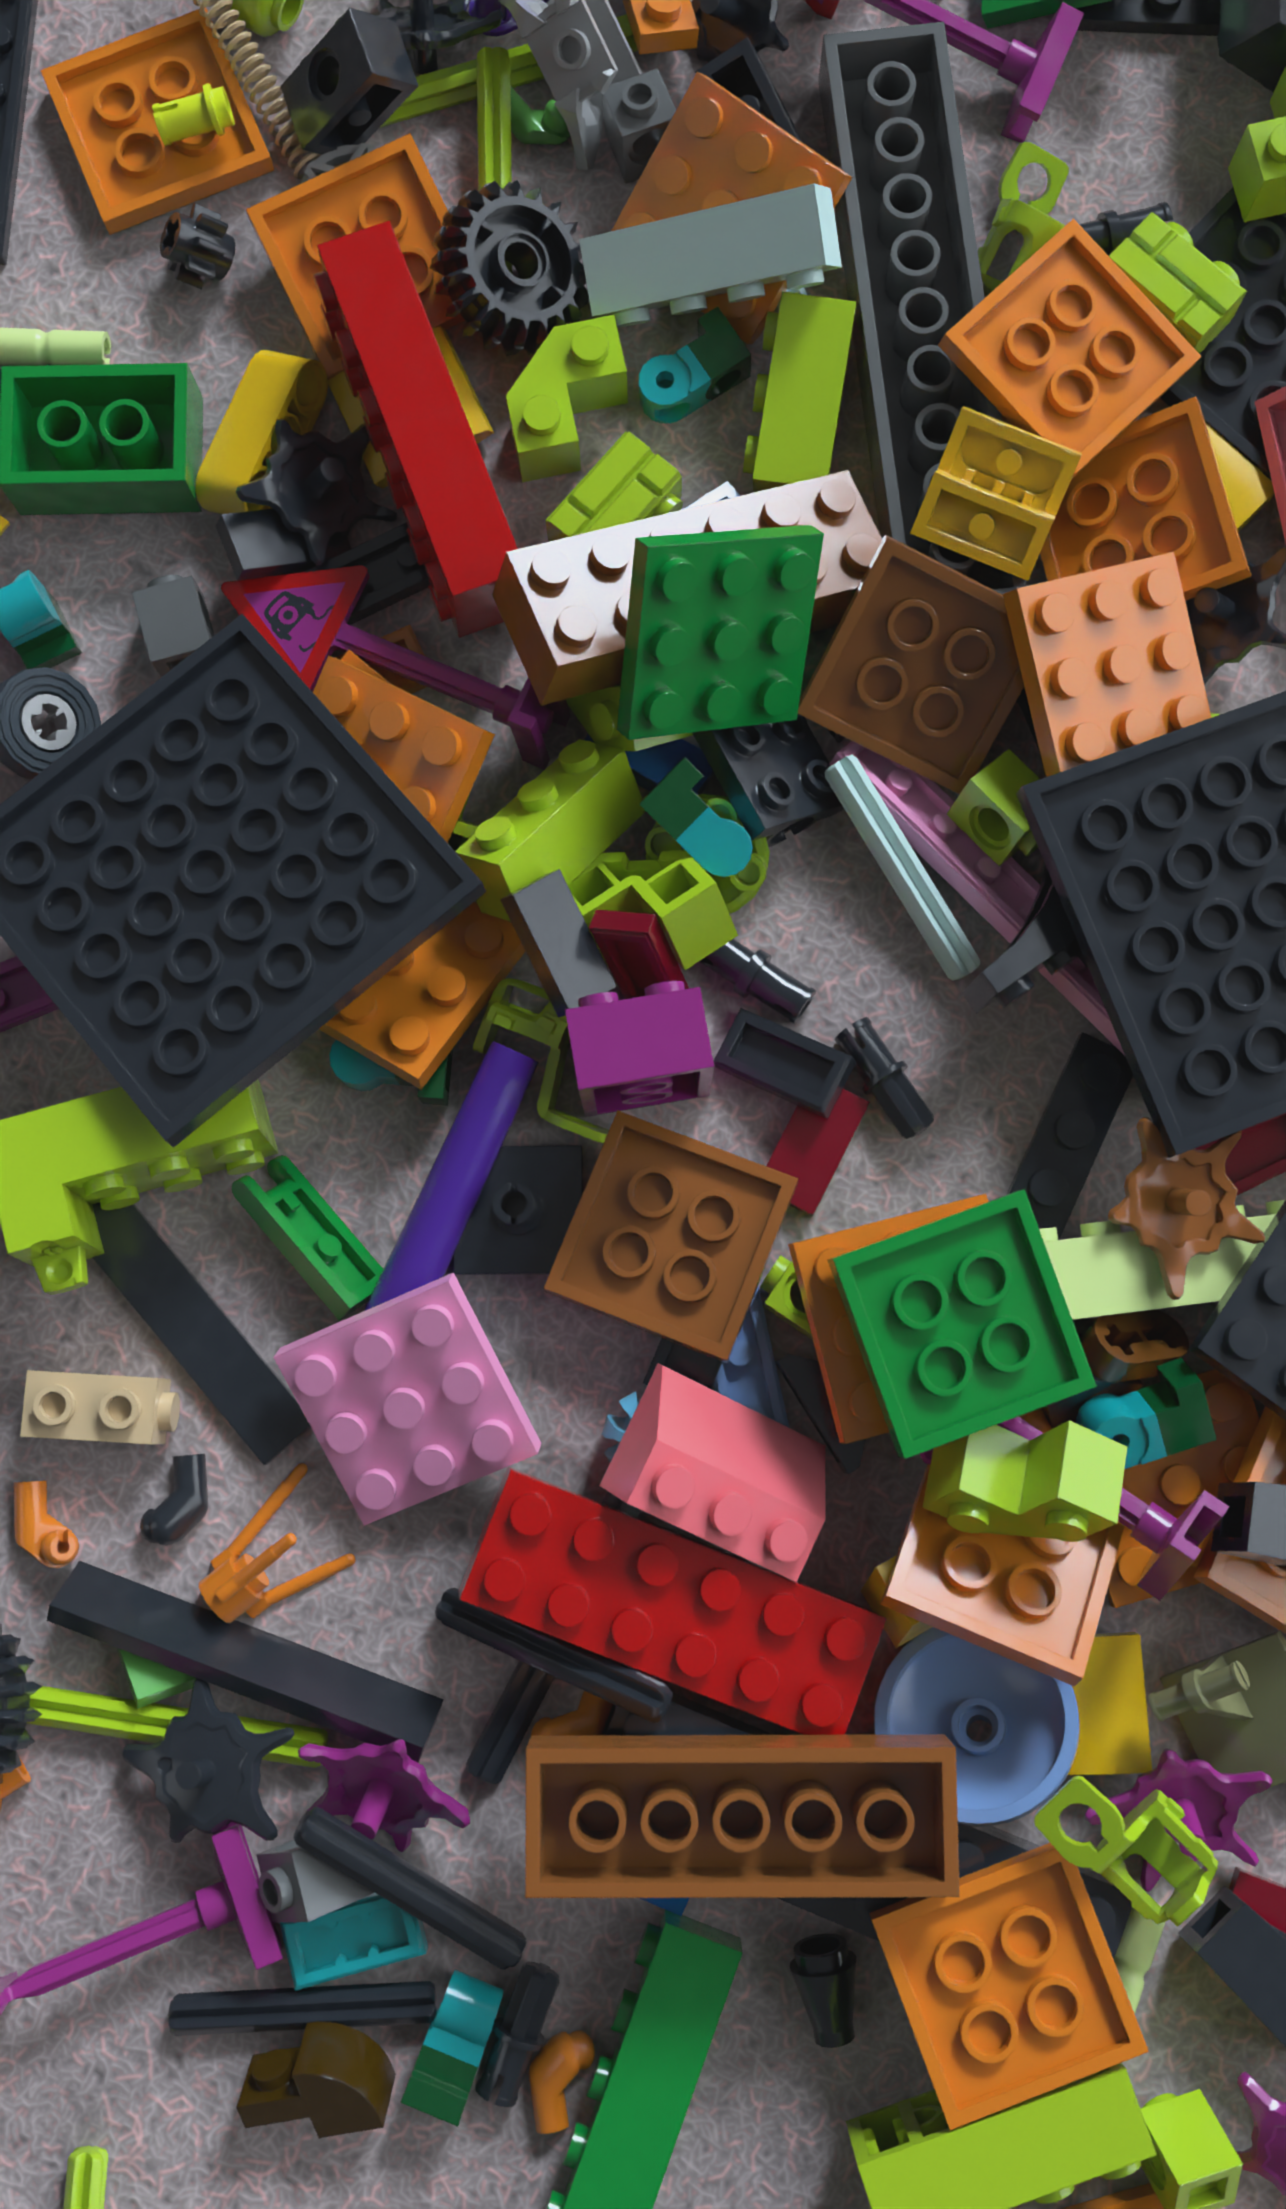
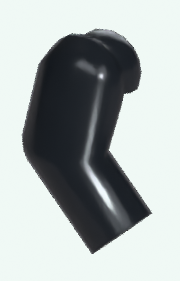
[140,1454,208,1546]

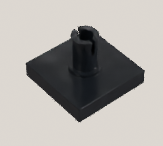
[454,1145,583,1275]

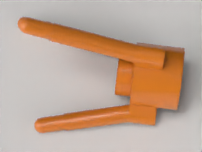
[199,1463,356,1623]

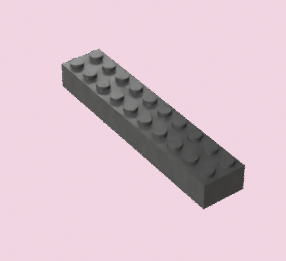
[818,22,1026,595]

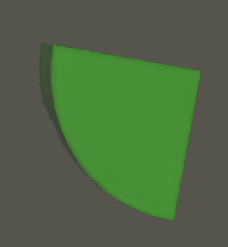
[117,1648,196,1709]

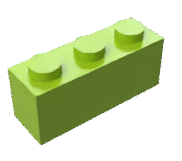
[743,291,856,492]
[455,739,646,921]

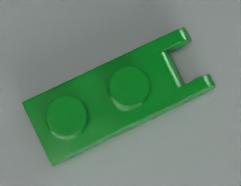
[231,1155,383,1321]

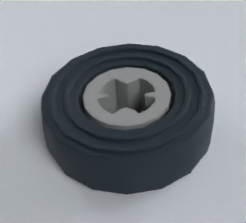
[0,667,101,779]

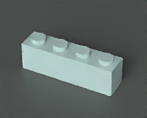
[579,183,842,327]

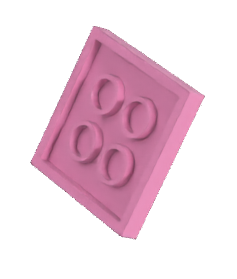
[273,1273,542,1526]

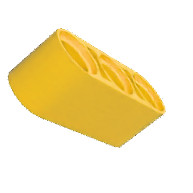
[195,350,328,514]

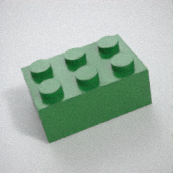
[0,363,203,515]

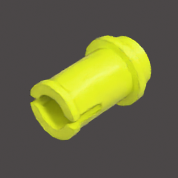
[152,83,235,146]

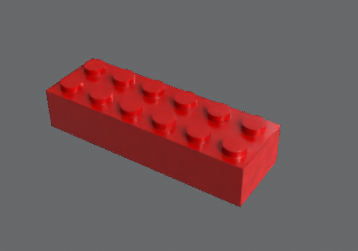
[312,220,518,638]
[458,1466,887,1735]

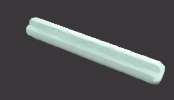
[825,755,980,981]

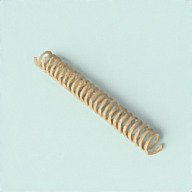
[193,0,321,179]

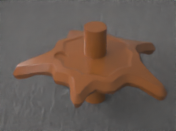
[1108,1116,1266,1300]

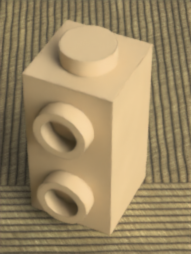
[20,1370,180,1445]

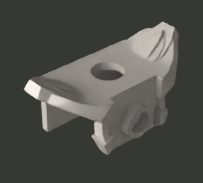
[499,0,643,170]

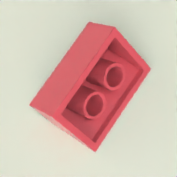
[600,1364,825,1582]

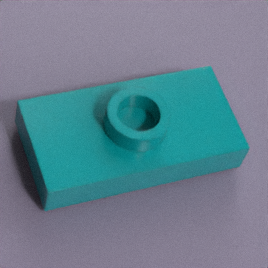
[279,1893,429,1991]

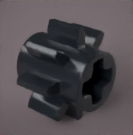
[160,203,236,289]

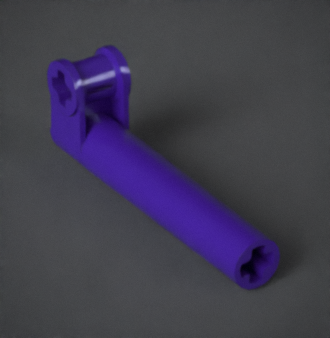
[364,1041,539,1311]

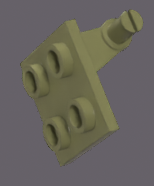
[1149,1630,1286,1787]

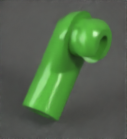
[511,87,571,145]

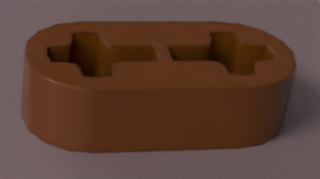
[1079,1309,1189,1383]

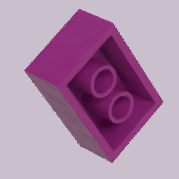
[565,981,714,1117]

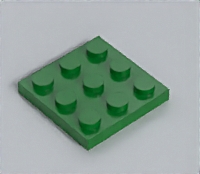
[617,525,824,740]
[827,1189,1097,1459]

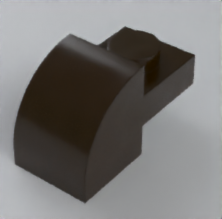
[236,2022,396,2139]

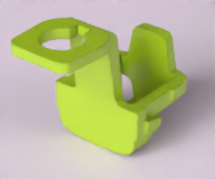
[978,142,1069,296]
[473,978,609,1143]
[1034,1776,1218,1927]

